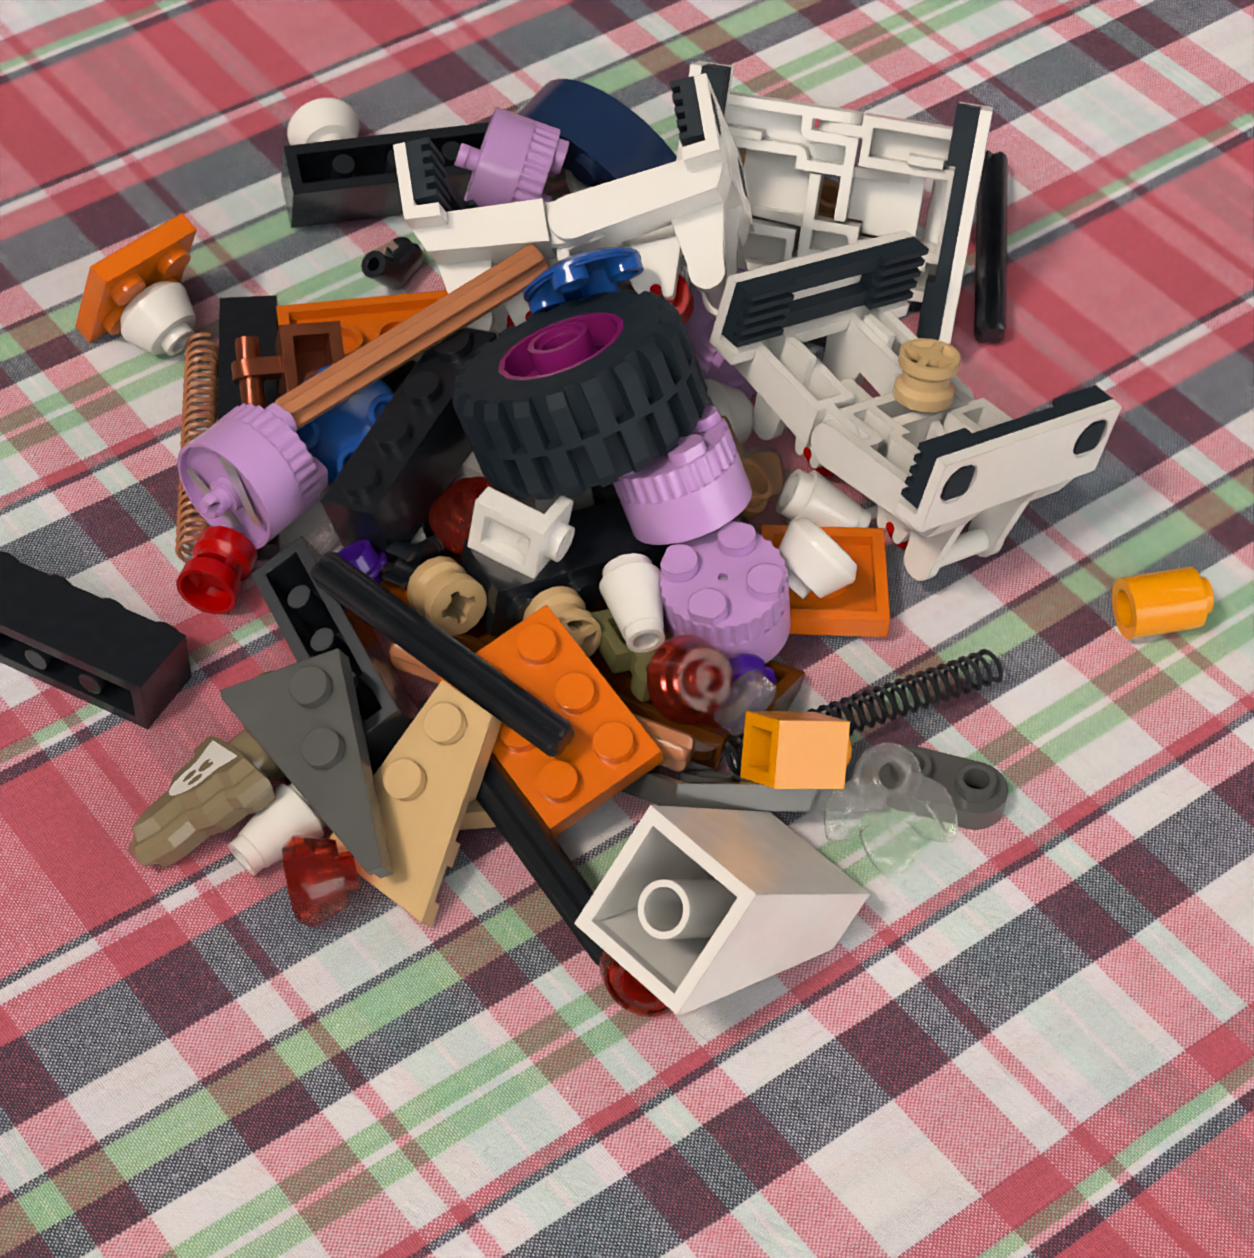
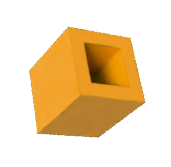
[740,711,852,789]

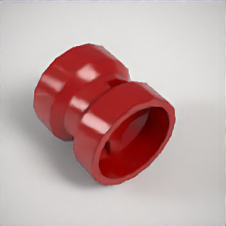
[176,526,258,614]

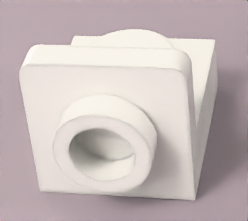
[467,486,575,579]

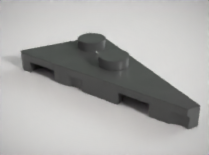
[220,648,393,878]
[621,769,885,812]

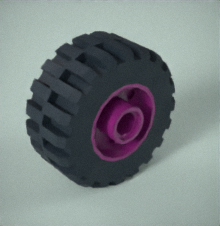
[452,290,708,500]

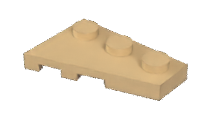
[323,680,502,928]

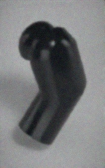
[361,237,423,290]

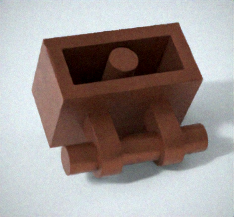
[231,321,344,409]

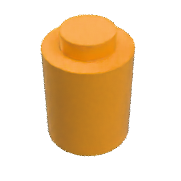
[1112,566,1214,640]

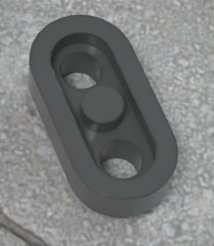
[874,745,1008,830]

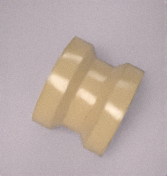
[893,338,961,413]
[407,556,487,636]
[523,586,602,658]

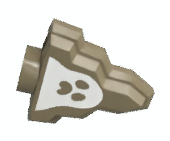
[128,730,279,868]

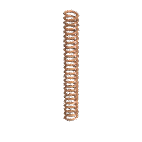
[175,332,219,563]

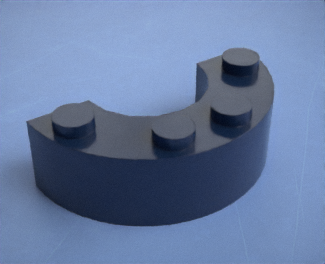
[517,79,677,187]

